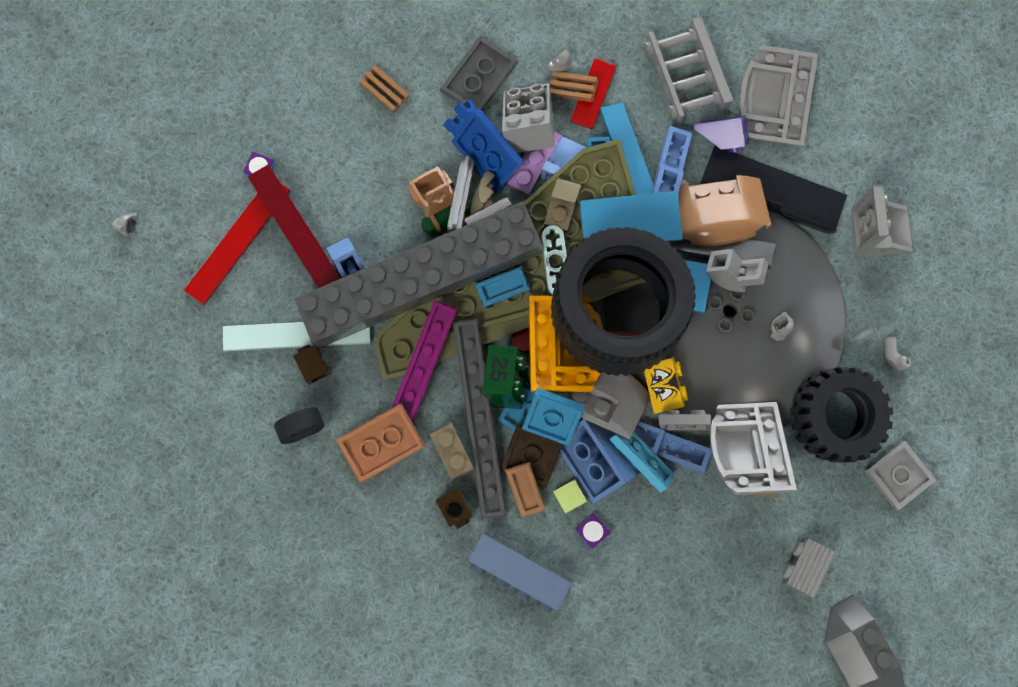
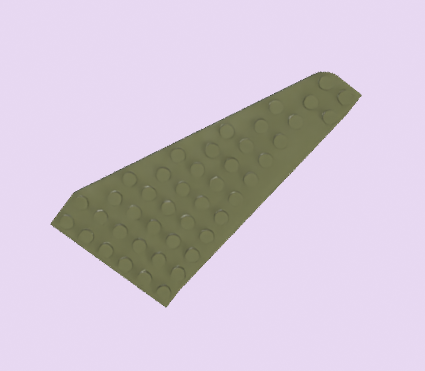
[375,139,647,381]

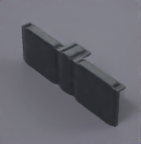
[700,145,847,234]

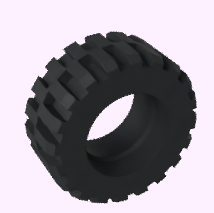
[790,367,893,463]

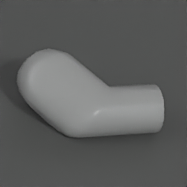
[884,337,911,371]

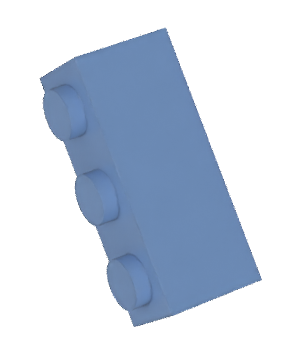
[560,419,641,504]

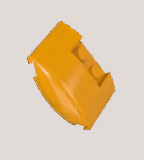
[528,296,603,392]

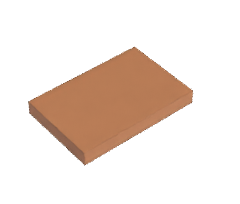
[336,403,425,483]

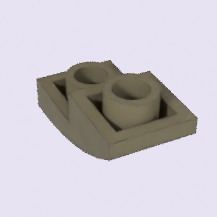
[470,170,495,215]

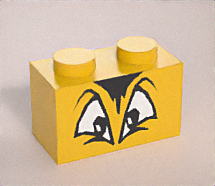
[644,357,688,414]

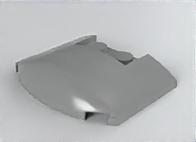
[739,45,818,147]
[551,372,650,439]
[710,402,797,495]

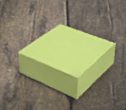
[553,480,587,513]

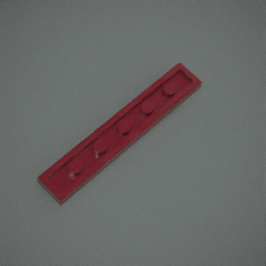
[247,165,341,288]

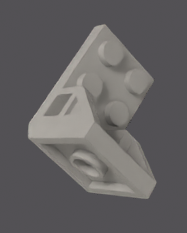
[851,187,913,257]

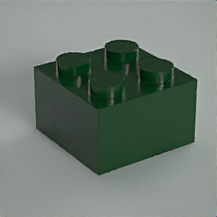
[482,345,530,409]

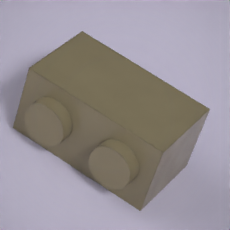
[429,423,474,481]

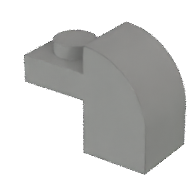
[706,249,769,292]

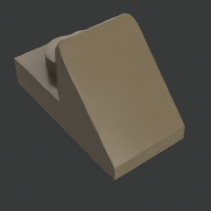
[544,178,581,232]

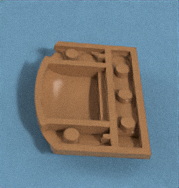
[677,175,771,246]

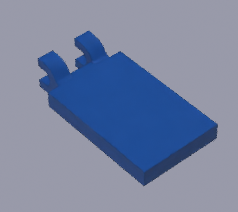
[443,99,524,194]

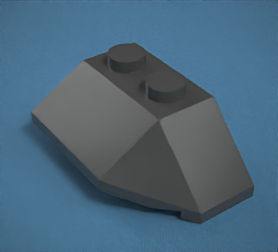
[824,595,905,687]

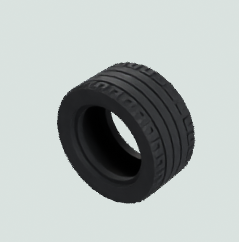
[551,227,696,376]

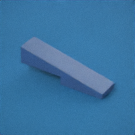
[652,126,692,194]
[634,421,712,475]

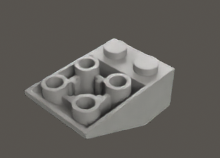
[502,83,555,153]

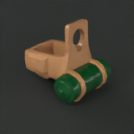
[409,167,471,237]

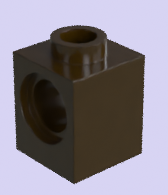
[293,344,331,385]
[435,488,472,529]

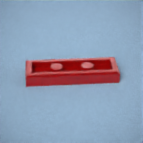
[570,58,616,130]

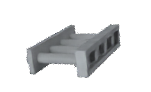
[644,17,733,124]

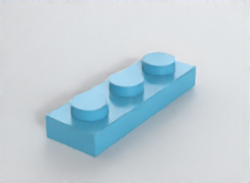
[610,432,675,493]

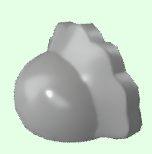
[547,49,572,73]
[112,213,138,236]
[771,312,794,341]

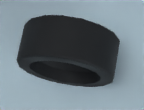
[274,407,325,444]

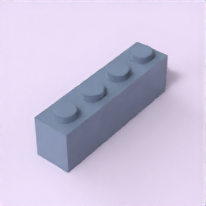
[468,534,572,612]

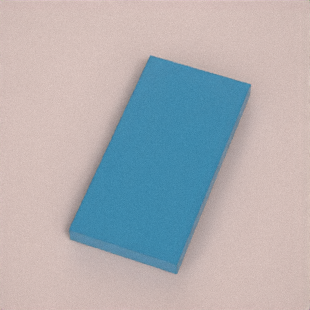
[579,191,683,242]

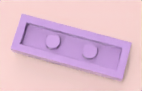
[508,132,562,197]

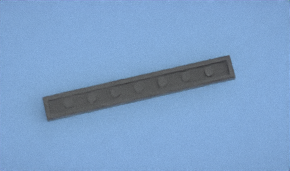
[453,319,506,519]

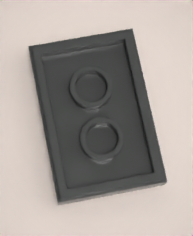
[440,36,518,111]

